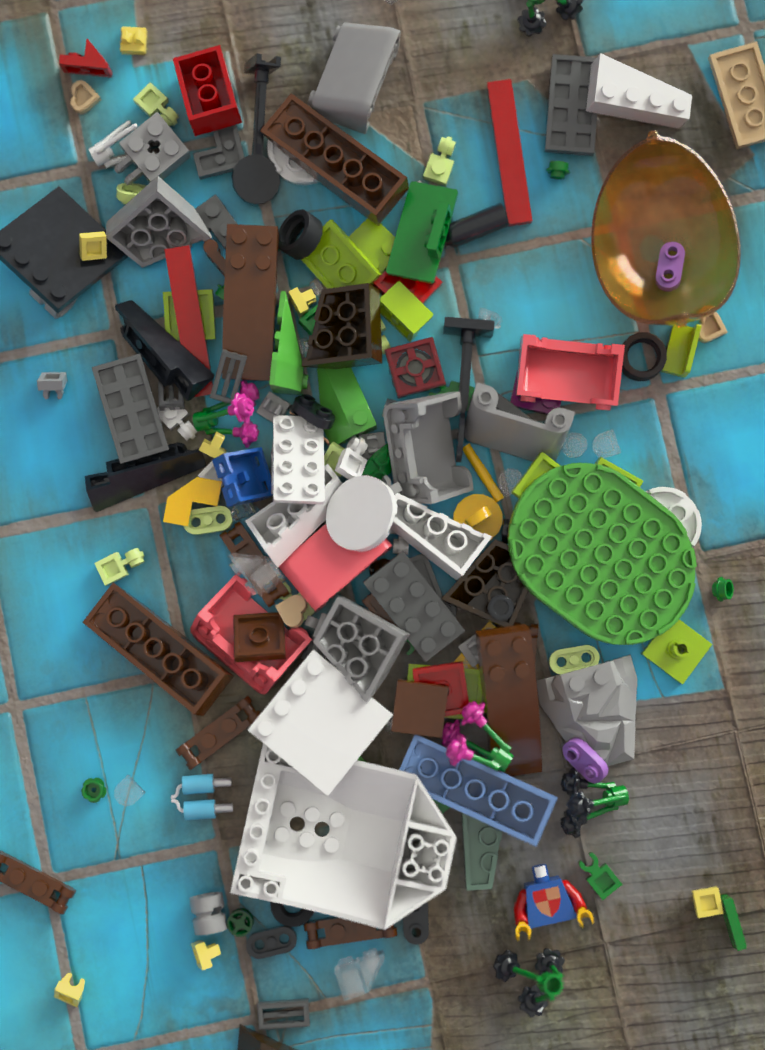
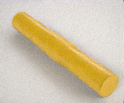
[463,444,505,502]

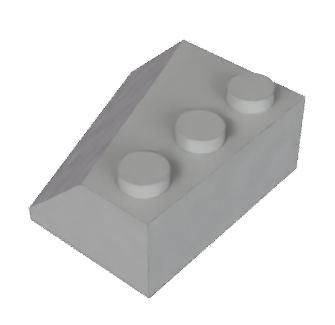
[106,176,212,268]
[313,597,410,703]

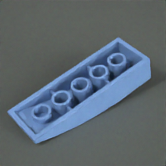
[399,734,558,846]

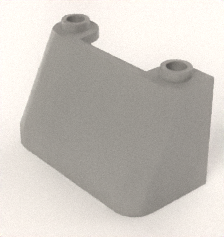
[308,22,401,135]
[464,382,575,461]
[384,391,474,504]

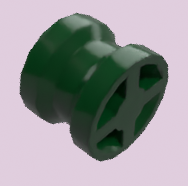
[227,908,254,937]

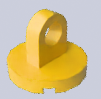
[453,494,503,541]

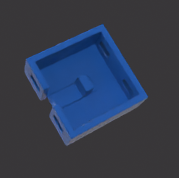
[212,447,273,508]

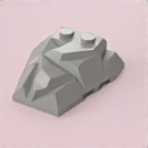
[536,655,638,766]

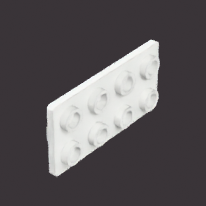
[271,415,325,504]

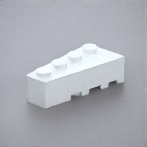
[586,53,692,129]
[245,464,342,568]
[390,493,492,581]

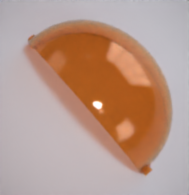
[591,131,741,328]

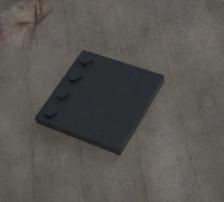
[0,186,128,313]

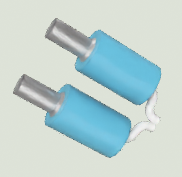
[171,774,233,820]

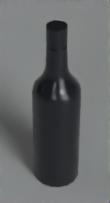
[444,203,509,247]

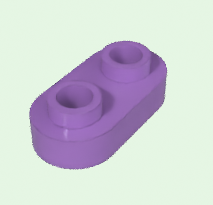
[656,242,685,292]
[562,737,608,783]

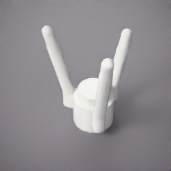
[89,120,138,168]

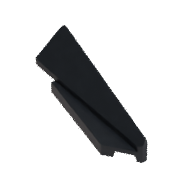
[115,300,215,401]
[85,442,206,512]

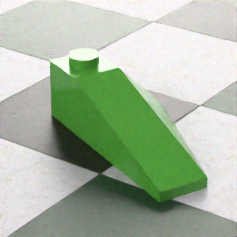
[269,291,309,396]
[317,367,377,445]

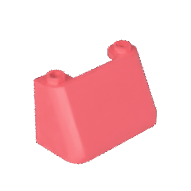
[516,334,625,411]
[278,524,393,612]
[190,574,313,695]

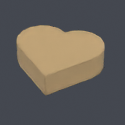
[70,80,101,114]
[698,310,727,343]
[275,595,308,628]

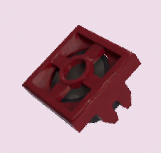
[384,337,446,399]

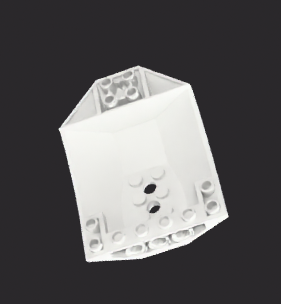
[230,743,457,930]

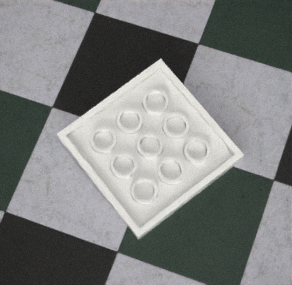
[248,650,393,796]

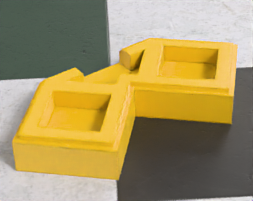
[163,477,222,526]

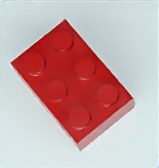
[172,45,242,136]

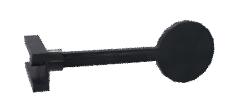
[232,53,281,205]
[443,317,495,463]

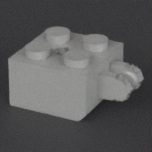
[114,112,190,186]

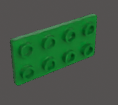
[386,181,458,284]

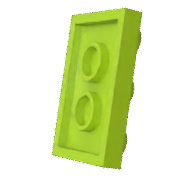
[301,220,382,289]

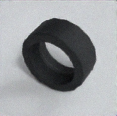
[278,209,323,260]
[622,332,667,381]

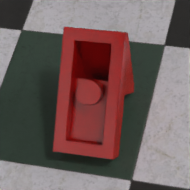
[59,39,112,77]

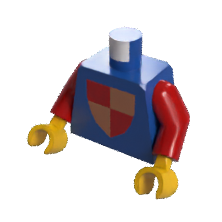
[513,864,594,941]

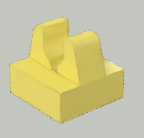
[120,27,147,55]
[79,231,107,261]
[288,287,316,318]
[199,431,226,458]
[691,886,724,918]
[190,940,221,970]
[54,973,85,1007]

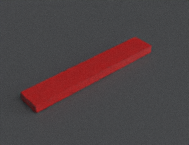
[487,79,532,226]
[164,245,213,397]

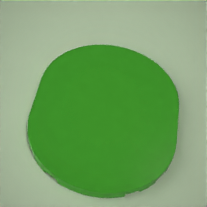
[508,463,697,645]

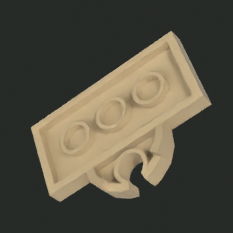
[708,42,765,149]

